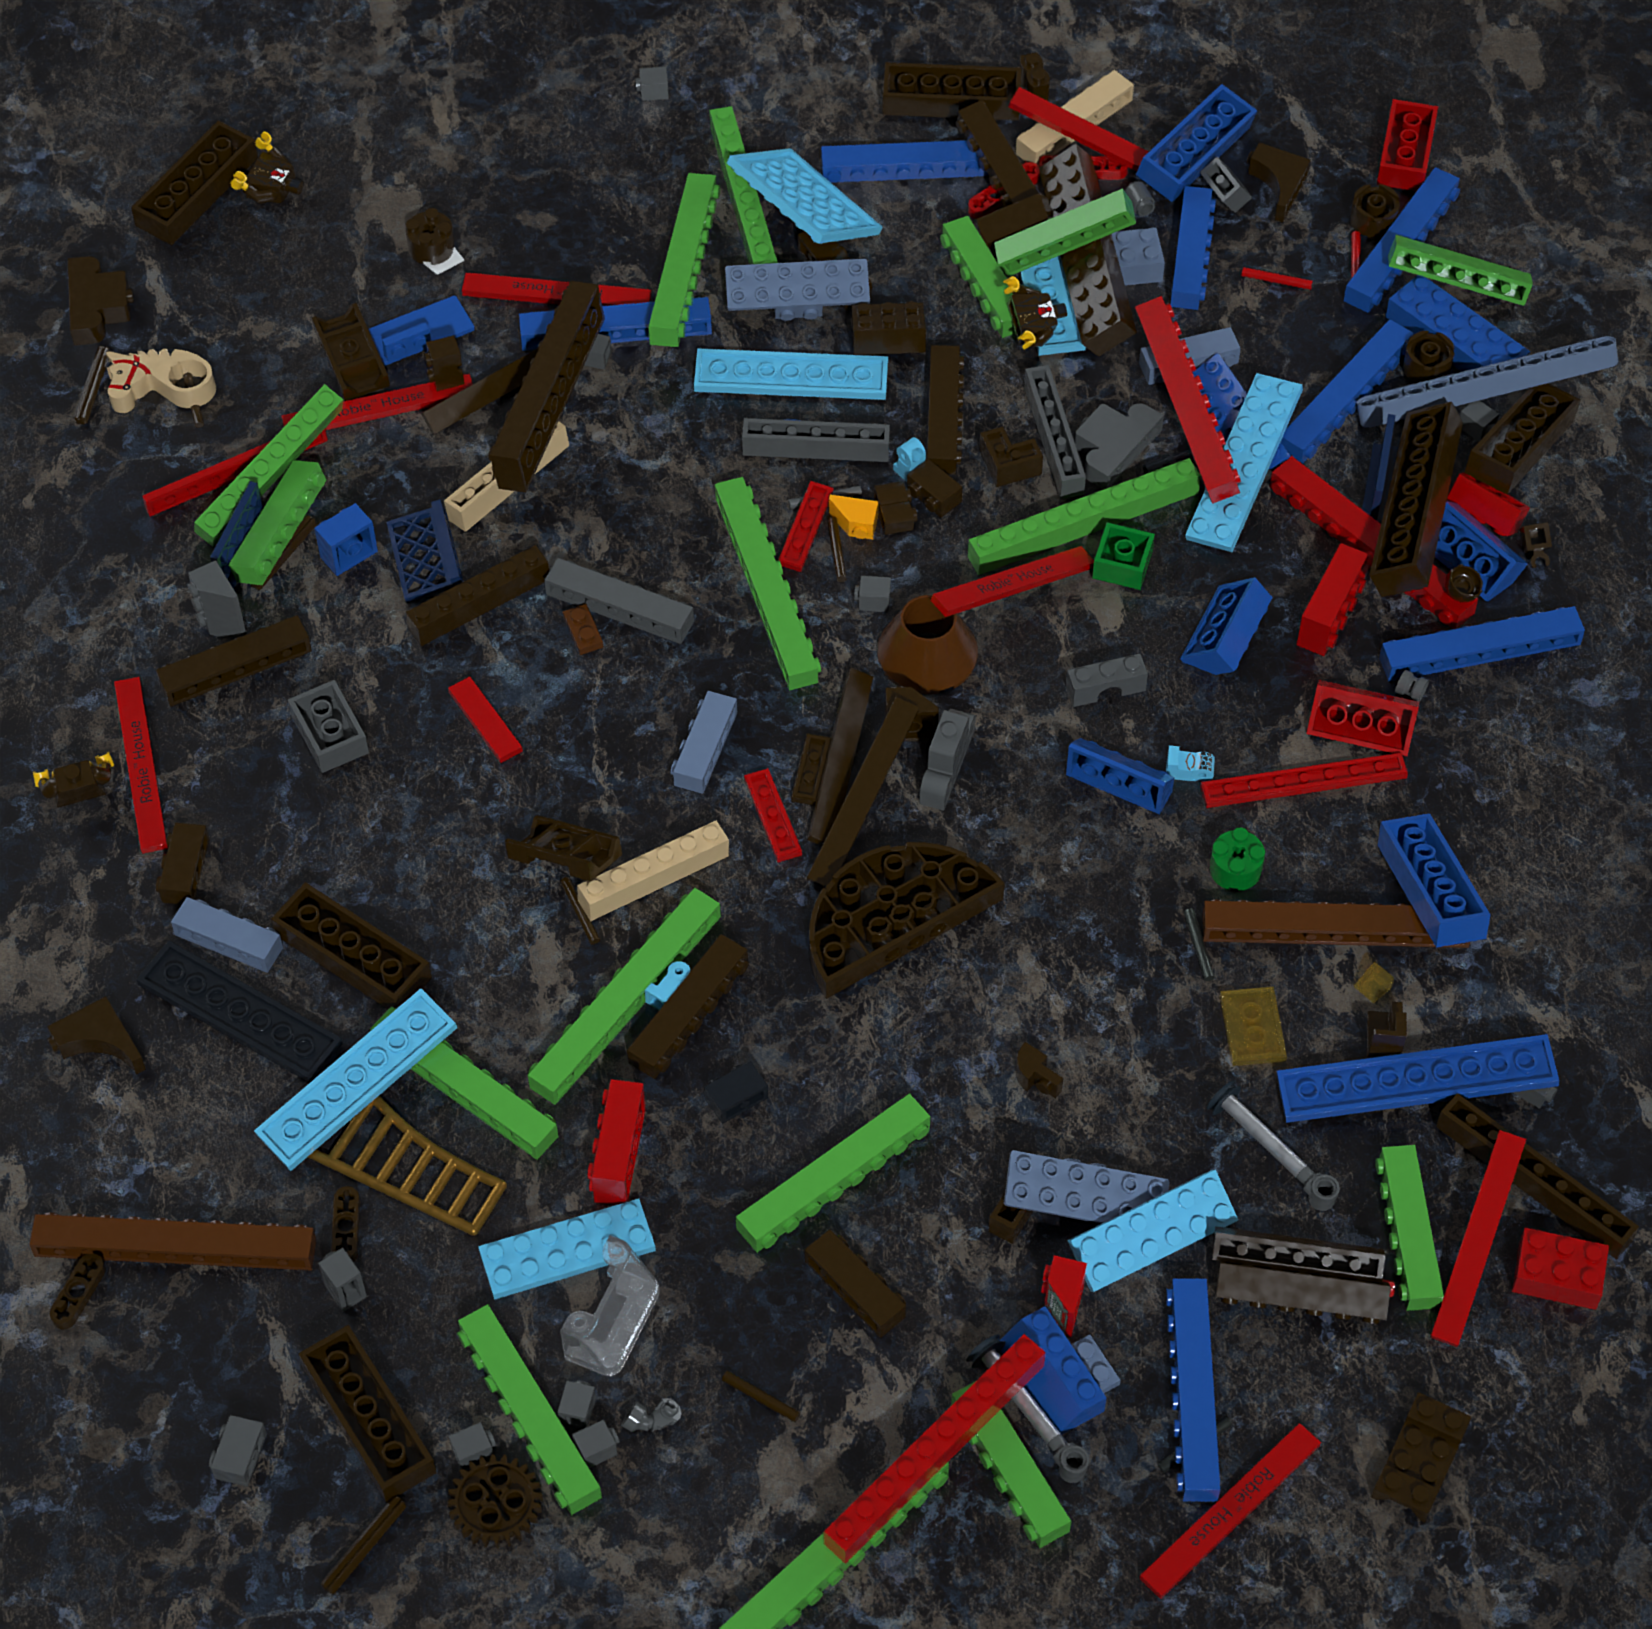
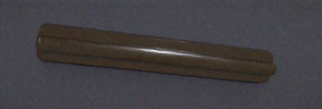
[74,346,110,425]
[250,515,316,590]
[321,1496,406,1594]

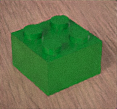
[1092,523,1155,590]

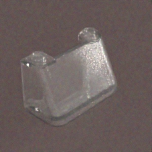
[560,1235,660,1376]

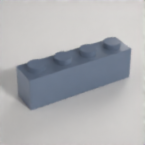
[1139,327,1241,385]
[670,691,737,794]
[171,897,283,973]

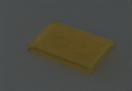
[1220,987,1287,1066]

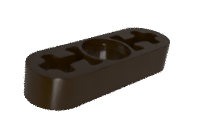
[331,1186,360,1262]
[49,1253,106,1330]

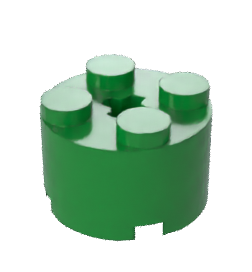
[1210,828,1265,891]

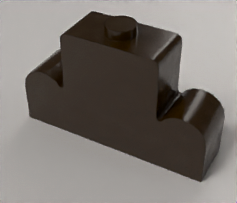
[68,256,134,346]

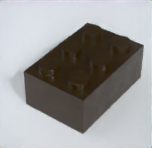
[852,301,926,355]

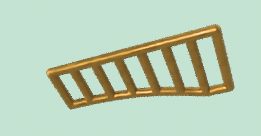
[308,1096,507,1236]

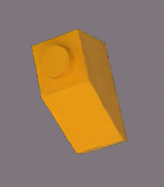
[829,494,878,540]

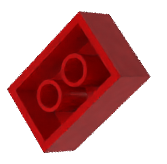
[1512,1228,1609,1310]

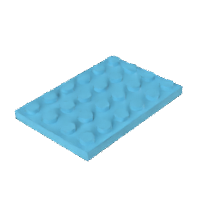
[727,148,883,244]

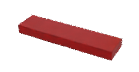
[778,481,834,572]
[448,676,523,763]
[744,768,802,863]

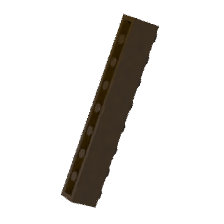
[1436,1093,1639,1260]

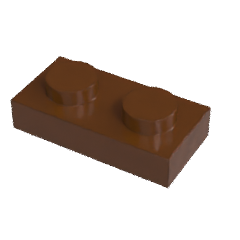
[563,604,604,655]

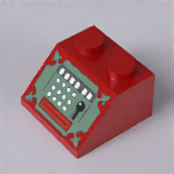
[1041,1255,1087,1337]

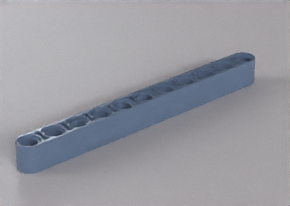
[1357,336,1618,427]

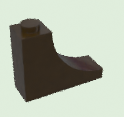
[1247,142,1311,222]
[47,997,146,1075]

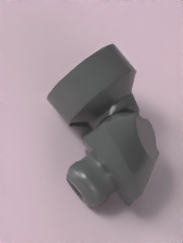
[621,1398,681,1432]

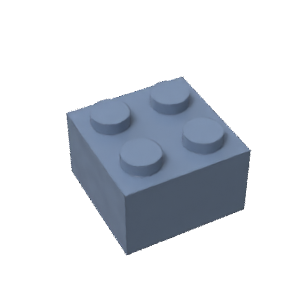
[1112,228,1165,285]

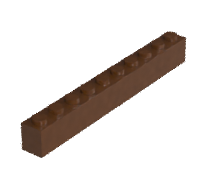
[1202,899,1470,948]
[29,1212,316,1270]

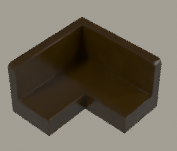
[979,427,1043,487]
[1367,1002,1407,1058]

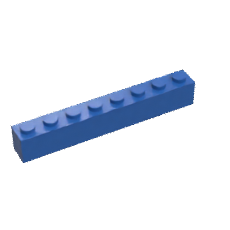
[821,140,989,183]
[1344,167,1460,313]
[519,297,712,351]
[1281,319,1414,464]
[1379,606,1585,682]
[1166,1279,1220,1502]

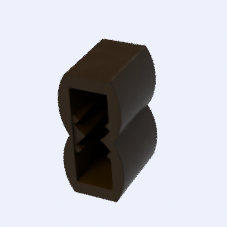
[1020,52,1050,101]
[873,481,917,535]

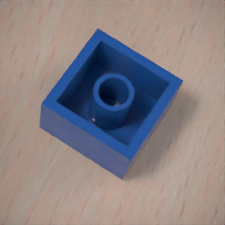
[314,503,378,576]

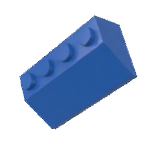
[1435,501,1528,601]
[1180,577,1272,675]
[1066,738,1175,815]
[999,1306,1106,1435]

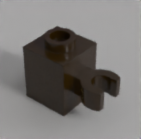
[1520,522,1552,569]

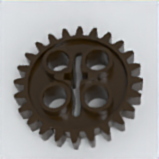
[447,1454,543,1549]

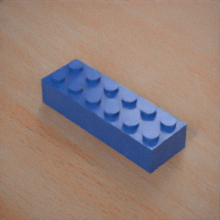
[1136,84,1257,202]
[1386,275,1530,372]
[1378,814,1491,948]

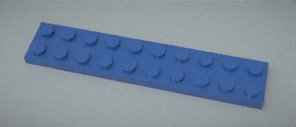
[1277,1034,1559,1123]

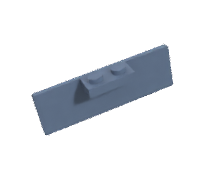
[725,259,870,321]
[1004,1150,1169,1224]

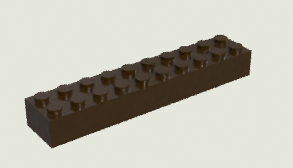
[1039,144,1137,356]
[489,281,605,493]
[1369,401,1463,597]

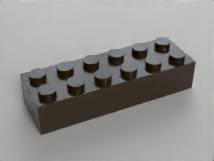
[883,62,1021,120]
[131,121,258,245]
[1464,383,1581,495]
[271,882,432,1009]
[298,1325,437,1503]

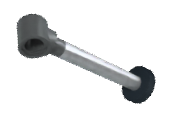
[1207,1080,1340,1211]
[966,1334,1089,1483]

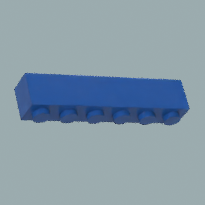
[1170,186,1216,310]

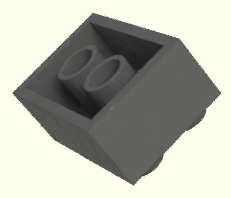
[288,680,369,773]

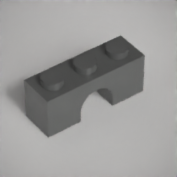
[1066,654,1148,707]

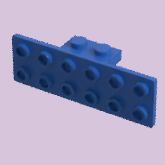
[368,296,475,366]
[1192,353,1290,471]

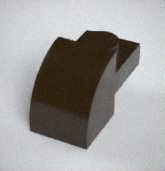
[1016,1042,1063,1099]

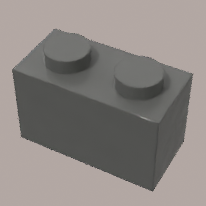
[1200,157,1252,213]
[319,1248,367,1312]
[209,1415,267,1487]

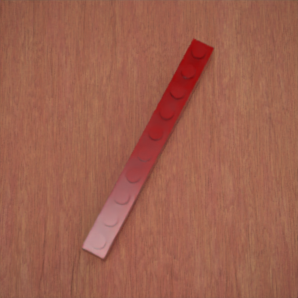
[1135,296,1241,504]
[1270,456,1478,629]
[824,1334,1046,1564]

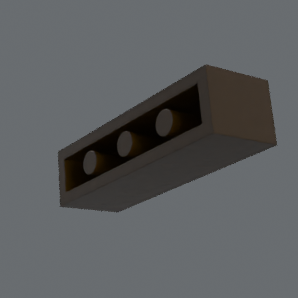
[798,232,872,311]
[805,1229,906,1338]

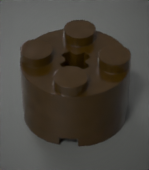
[1350,184,1400,241]
[405,208,455,265]
[1402,331,1454,383]

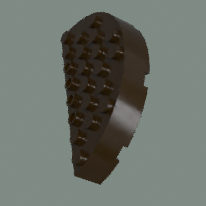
[809,842,1005,999]

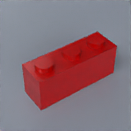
[1447,472,1530,536]

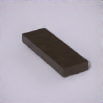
[791,734,831,806]

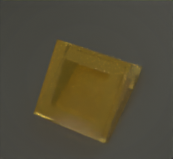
[1354,962,1394,1003]

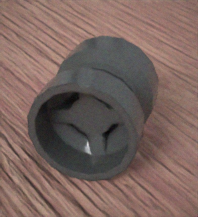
[1395,670,1429,702]

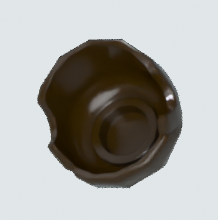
[1445,564,1483,603]

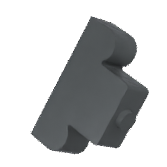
[1075,403,1164,489]
[919,708,976,811]

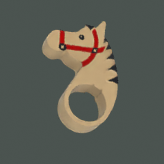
[106,349,216,413]

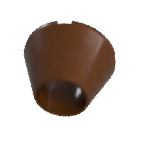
[877,595,978,695]

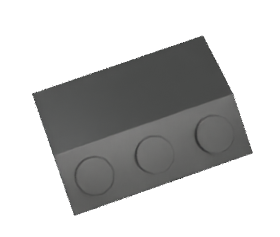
[187,560,247,640]

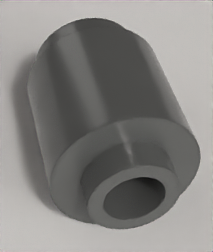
[1125,182,1155,216]

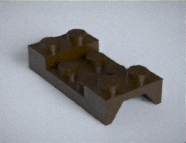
[311,303,390,401]
[505,815,622,881]
[1371,1392,1472,1523]

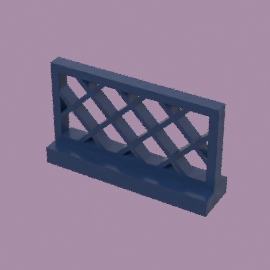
[1362,414,1398,524]
[210,481,263,592]
[387,499,464,603]

